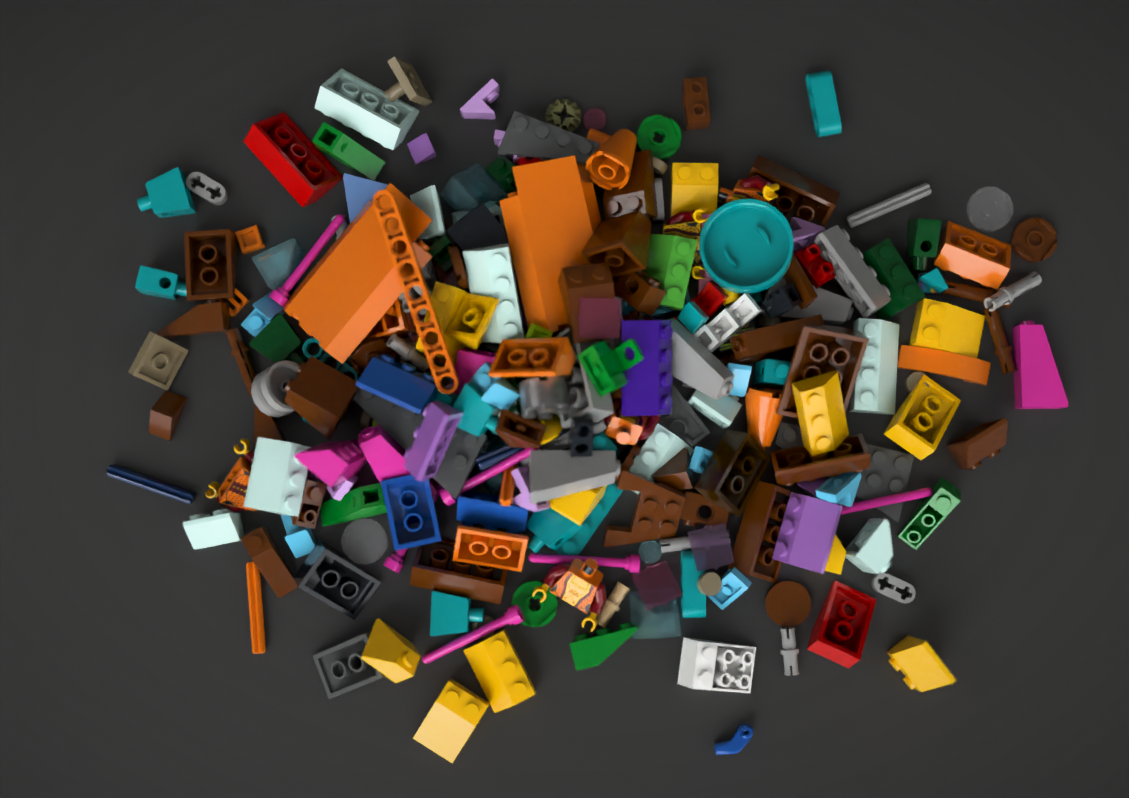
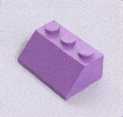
[404,400,464,482]
[772,492,843,574]

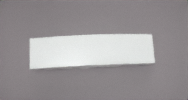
[694,293,762,353]

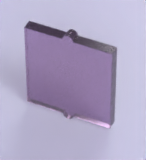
[687,523,735,572]

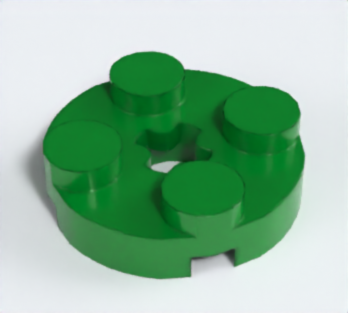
[636,115,681,161]
[512,580,558,627]

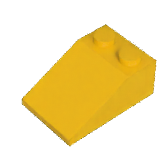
[670,163,718,225]
[909,298,985,358]
[884,374,961,460]
[887,635,956,692]
[413,678,489,763]

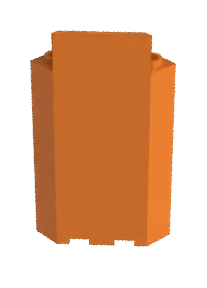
[499,155,618,332]
[284,183,432,364]

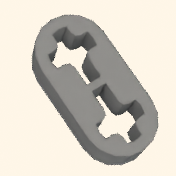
[186,172,228,205]
[652,178,664,221]
[871,573,916,604]

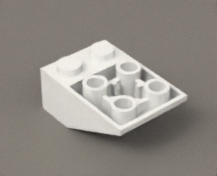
[677,637,756,693]

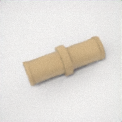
[596,582,630,628]

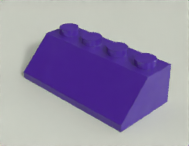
[622,320,673,416]

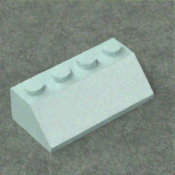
[315,68,419,150]
[463,243,525,343]
[848,318,899,415]

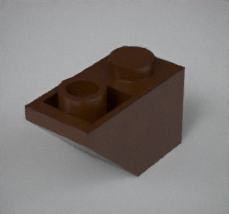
[291,478,327,529]

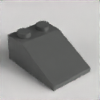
[313,631,385,699]

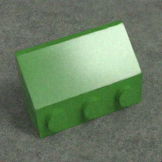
[644,234,697,311]

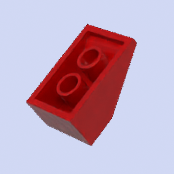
[807,580,877,668]

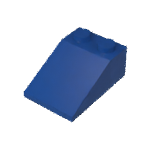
[381,475,442,551]

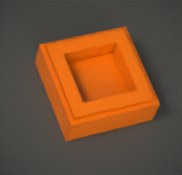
[235,225,265,254]

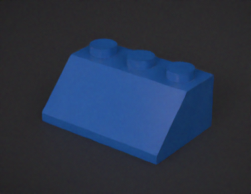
[356,353,443,415]
[456,490,529,534]

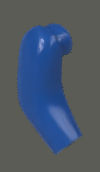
[714,724,753,755]

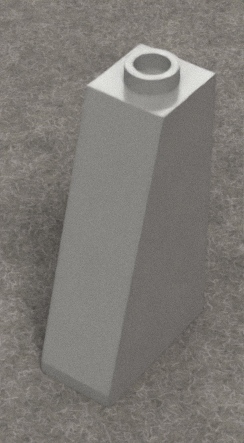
[757,277,854,325]
[667,318,735,400]
[529,450,620,503]

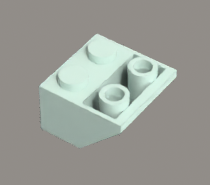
[183,509,244,549]

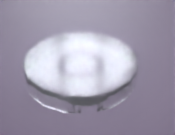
[967,186,1013,232]
[341,518,388,565]

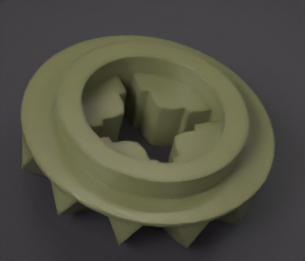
[546,98,581,132]

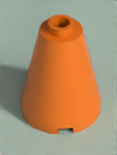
[585,129,637,190]
[745,386,783,450]

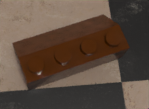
[747,155,840,227]
[770,433,870,486]
[727,481,794,583]
[410,538,508,605]

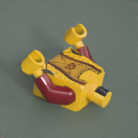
[650,207,708,279]

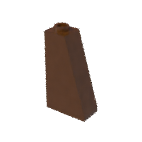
[730,314,825,360]

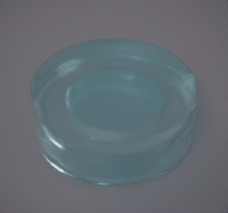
[638,540,662,563]

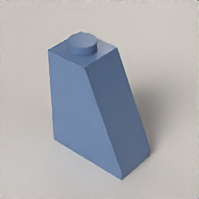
[343,173,388,223]

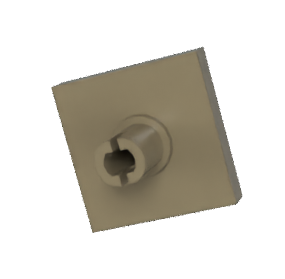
[384,56,433,106]
[128,331,189,391]

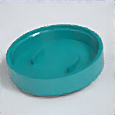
[699,199,794,294]

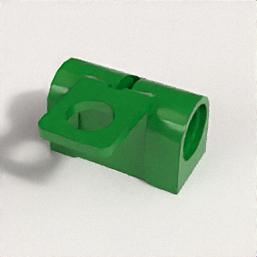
[577,339,644,397]

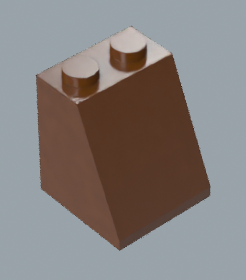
[582,210,651,278]
[284,356,359,439]

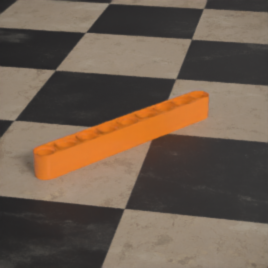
[373,190,460,394]

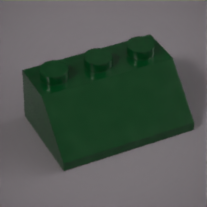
[862,238,925,320]

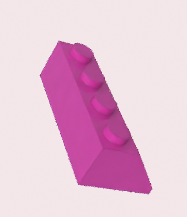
[294,439,368,487]

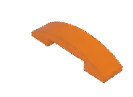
[897,345,991,385]

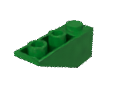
[312,122,385,181]
[898,477,961,550]
[320,483,387,527]
[569,622,640,671]

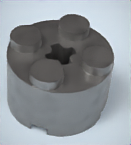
[519,376,570,421]

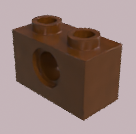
[681,77,711,131]
[614,269,666,316]
[680,491,729,532]

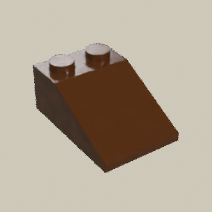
[603,149,658,220]
[184,229,237,301]
[558,262,620,344]
[946,418,1008,470]

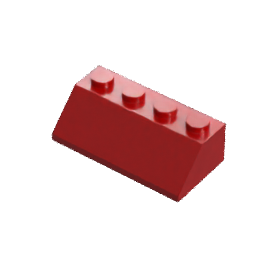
[243,112,343,208]

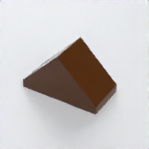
[149,390,188,441]
[495,409,546,448]
[651,448,693,491]

